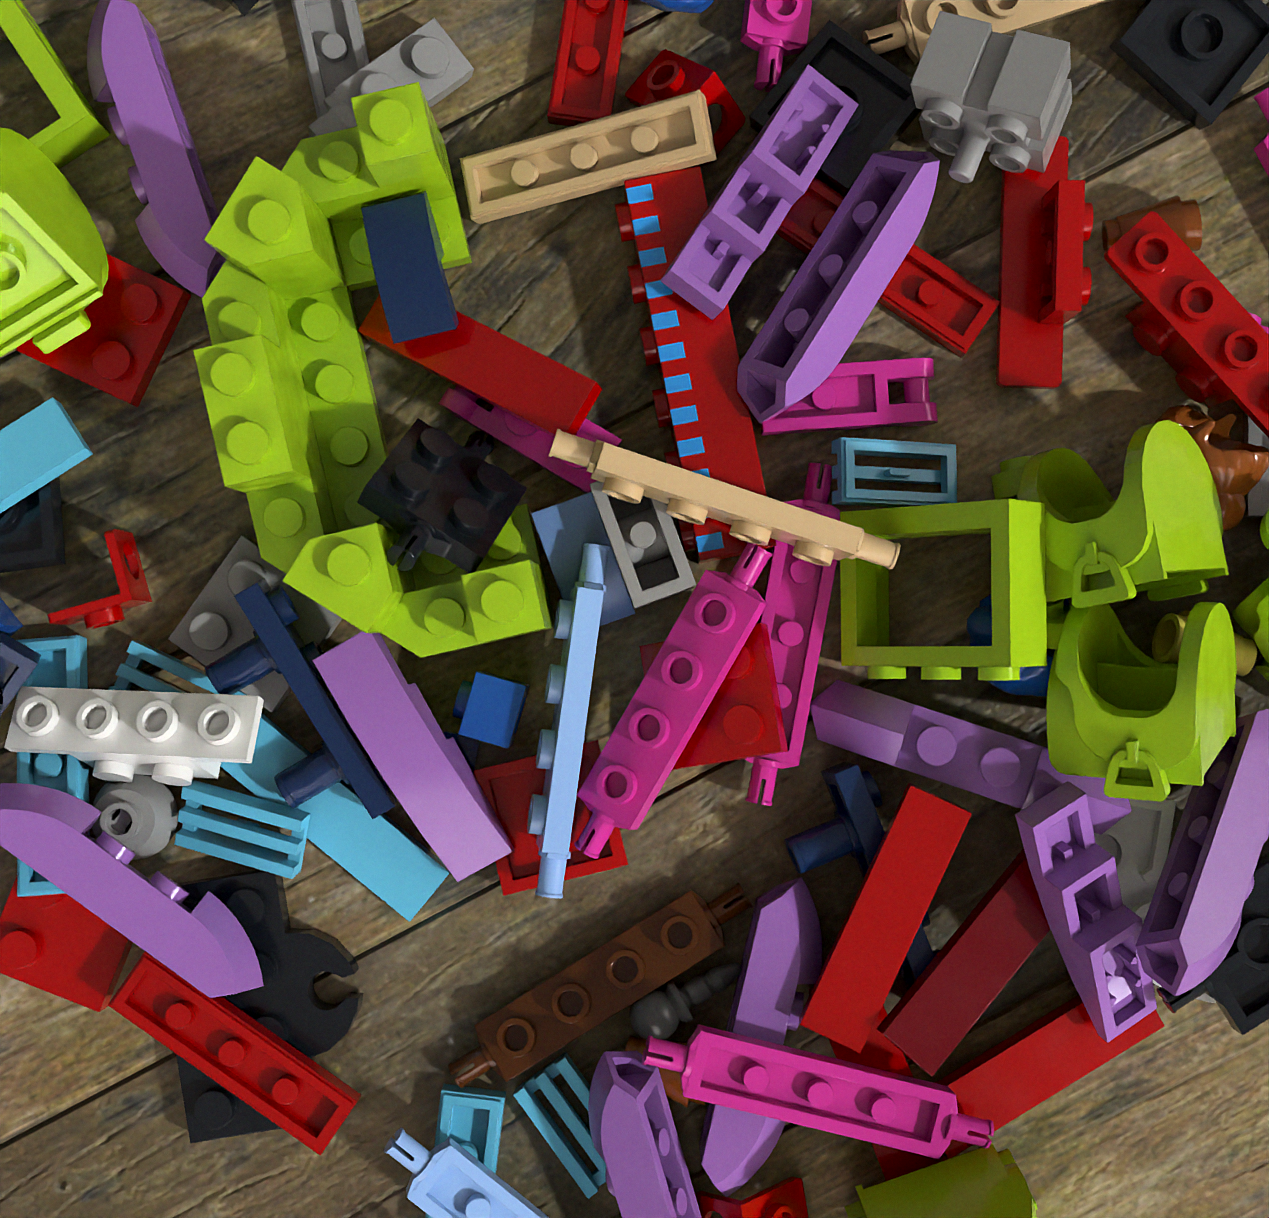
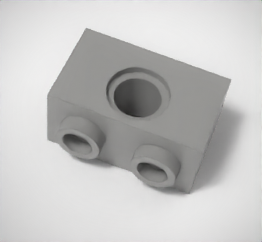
[589,481,696,609]

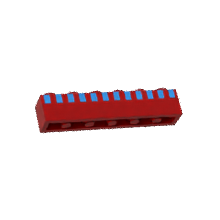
[614,166,777,564]

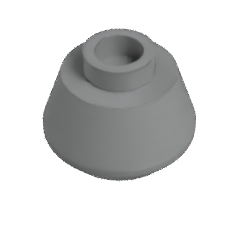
[92,774,178,860]

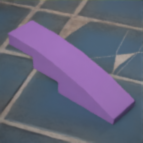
[660,64,859,320]
[312,631,515,882]
[1015,781,1157,1043]

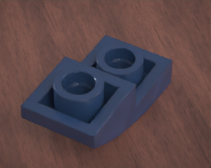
[361,191,459,344]

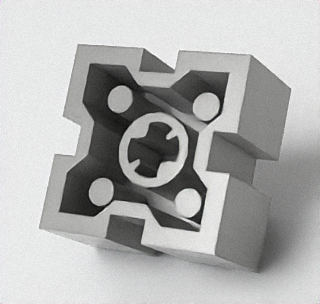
[910,11,1072,183]

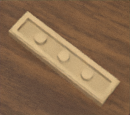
[460,90,717,224]

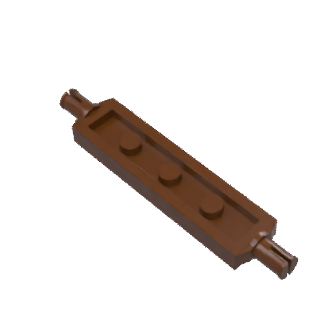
[448,883,753,1088]

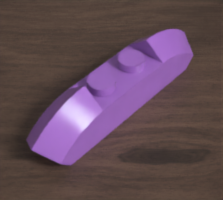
[87,0,226,298]
[737,150,940,423]
[810,680,1132,835]
[1135,709,1269,996]
[0,783,264,998]
[699,877,822,1197]
[588,1051,702,1218]

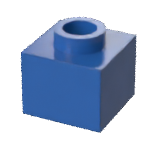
[453,671,530,748]

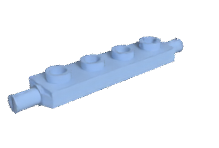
[527,543,610,898]
[384,1128,549,1218]

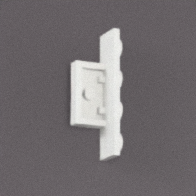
[4,686,264,786]

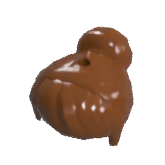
[1155,405,1269,532]

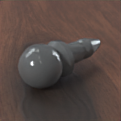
[629,962,742,1040]

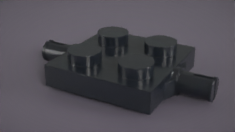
[357,418,527,573]
[1156,853,1269,1035]

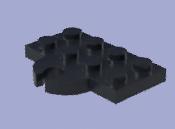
[176,870,364,1143]

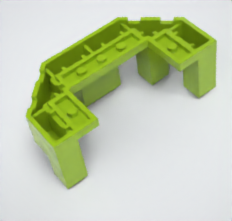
[193,82,555,658]

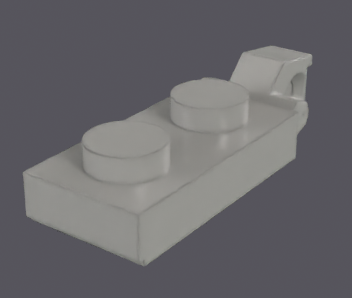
[308,18,474,138]

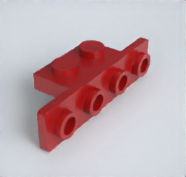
[996,136,1094,389]
[1104,211,1269,438]

